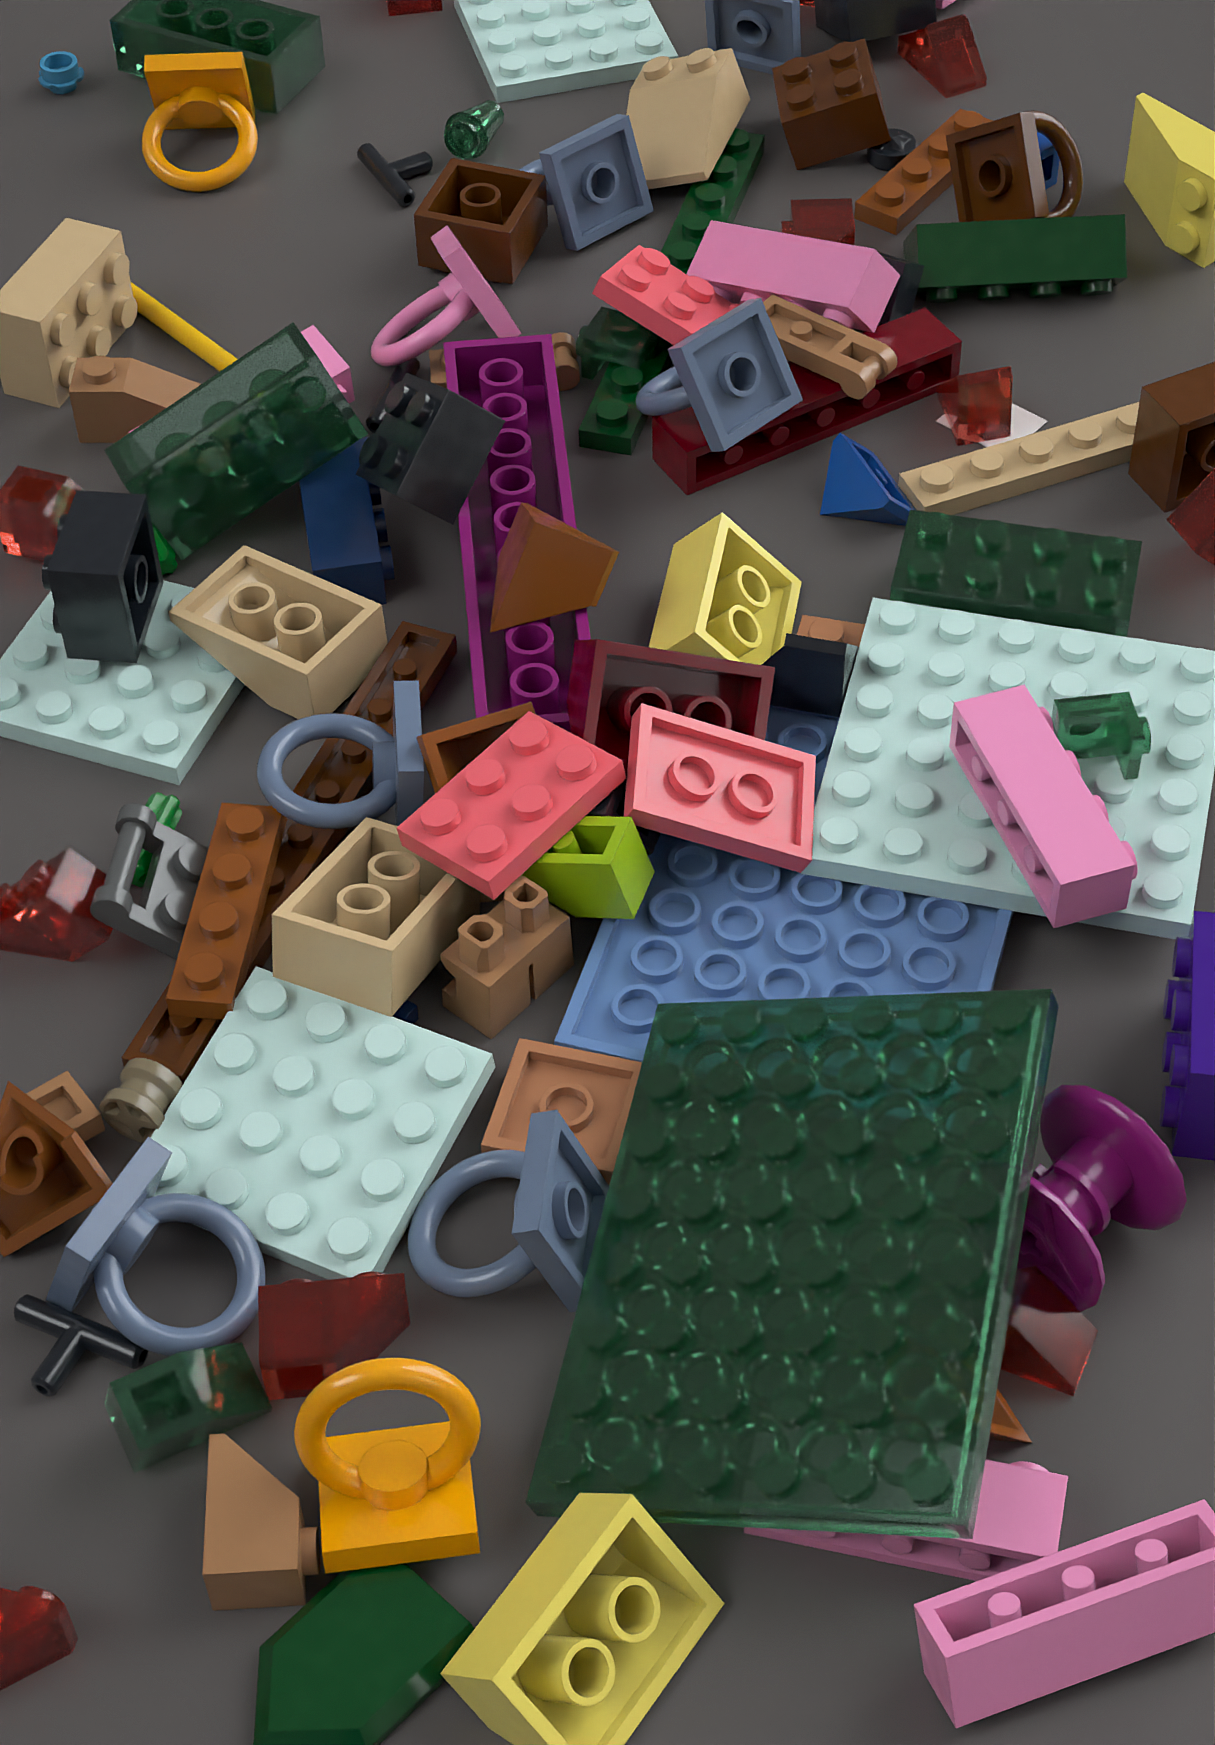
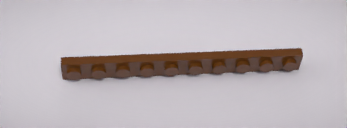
[121,621,457,1084]

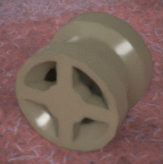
[99,1057,183,1143]

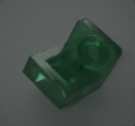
[576,307,660,380]
[1051,692,1151,780]

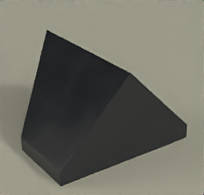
[761,633,859,717]

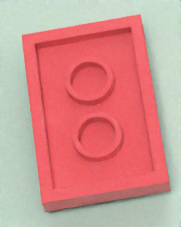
[592,245,740,345]
[623,703,816,873]
[396,711,626,900]

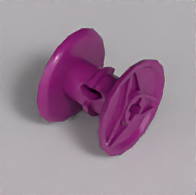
[956,1085,1187,1313]

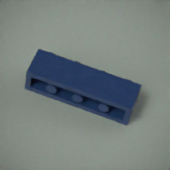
[291,415,395,605]

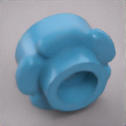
[38,51,85,94]

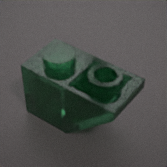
[104,1342,272,1473]

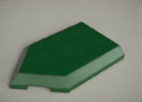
[253,1563,474,1745]

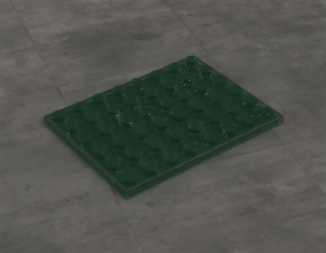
[526,989,1059,1539]

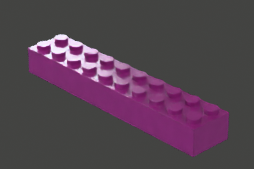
[443,334,591,733]

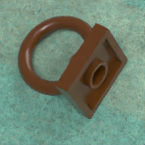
[946,110,1083,222]

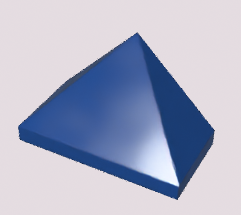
[820,433,923,527]

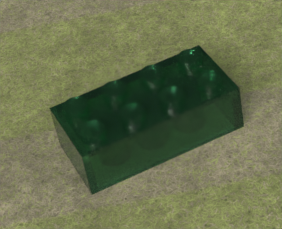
[109,0,326,114]
[104,322,368,560]
[890,509,1142,637]

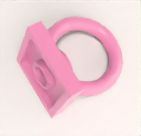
[371,226,522,367]

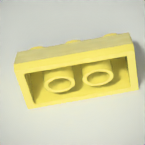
[649,512,802,665]
[440,1493,725,1745]

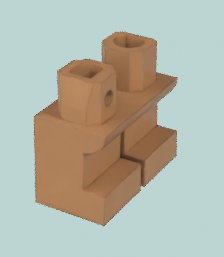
[440,876,574,1039]

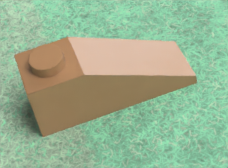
[69,356,207,443]

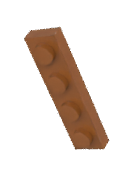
[854,108,993,235]
[166,802,286,1020]

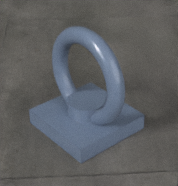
[705,0,801,74]
[519,114,654,251]
[635,298,803,452]
[257,681,424,829]
[408,1110,612,1312]
[46,1137,265,1357]

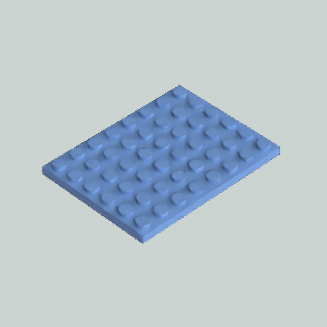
[554,705,1014,1149]

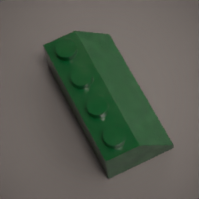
[903,214,1128,303]

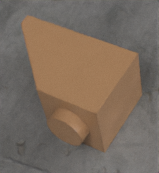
[202,1434,320,1611]

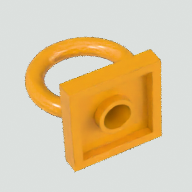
[141,52,258,192]
[294,1357,481,1574]

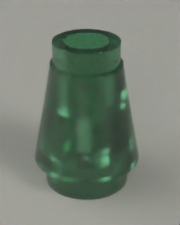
[444,100,504,159]

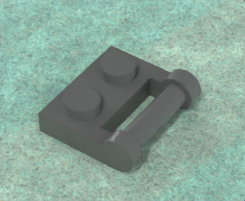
[90,803,209,960]

